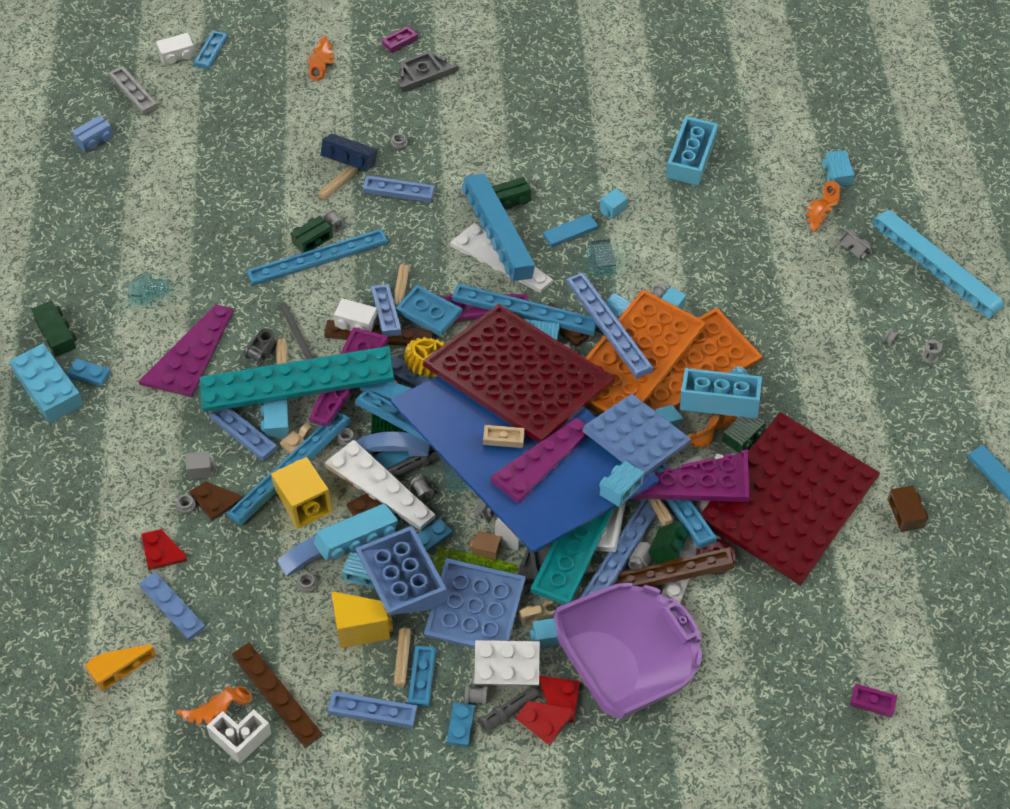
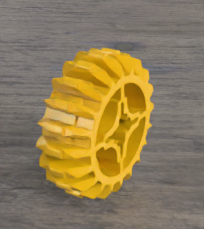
[404,337,445,379]

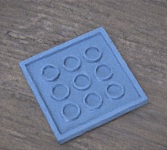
[582,394,691,477]
[424,558,526,649]

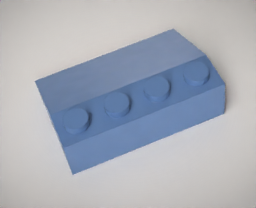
[355,526,447,615]

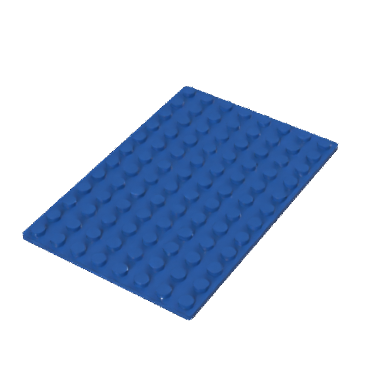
[391,376,659,552]

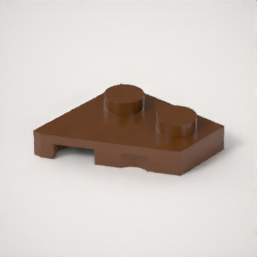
[189,481,243,521]

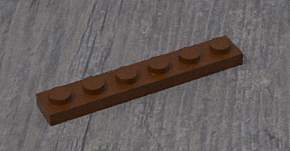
[324,320,437,346]
[613,548,734,587]
[232,642,323,748]

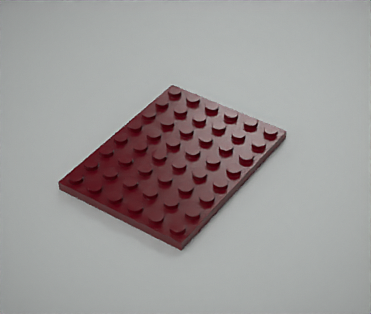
[423,304,615,443]
[701,412,880,586]

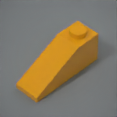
[85,644,156,692]

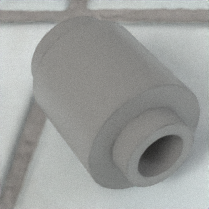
[628,542,652,570]

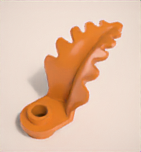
[306,35,335,81]
[805,181,841,232]
[687,414,736,449]
[176,686,252,725]

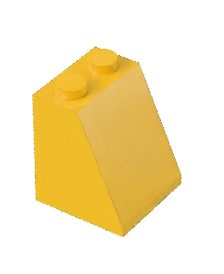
[271,457,333,529]
[331,592,393,648]

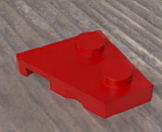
[141,529,187,570]
[539,675,580,723]
[515,701,575,745]

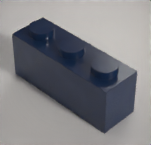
[320,134,378,171]

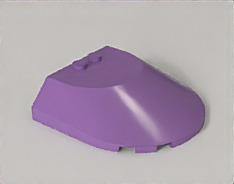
[553,583,702,720]

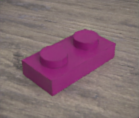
[382,26,418,53]
[849,683,897,718]

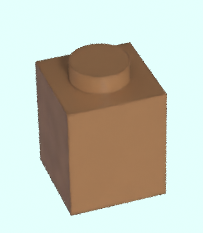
[470,531,501,563]

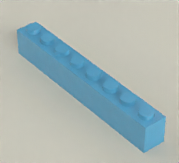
[462,174,535,281]

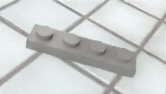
[108,66,158,115]

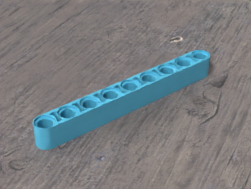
[872,210,1004,318]

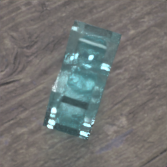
[127,273,170,306]

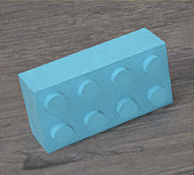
[666,116,718,186]
[9,343,83,423]
[680,368,762,419]

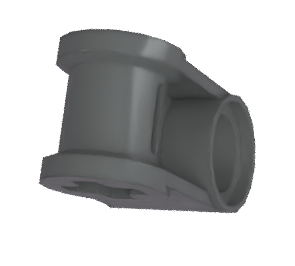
[243,328,276,365]

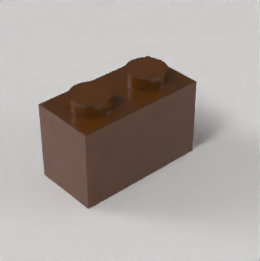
[887,485,928,532]

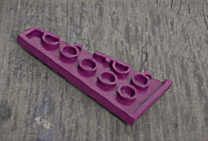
[138,304,234,397]
[631,449,749,502]

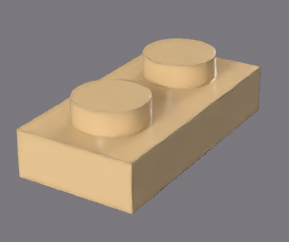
[483,425,524,448]

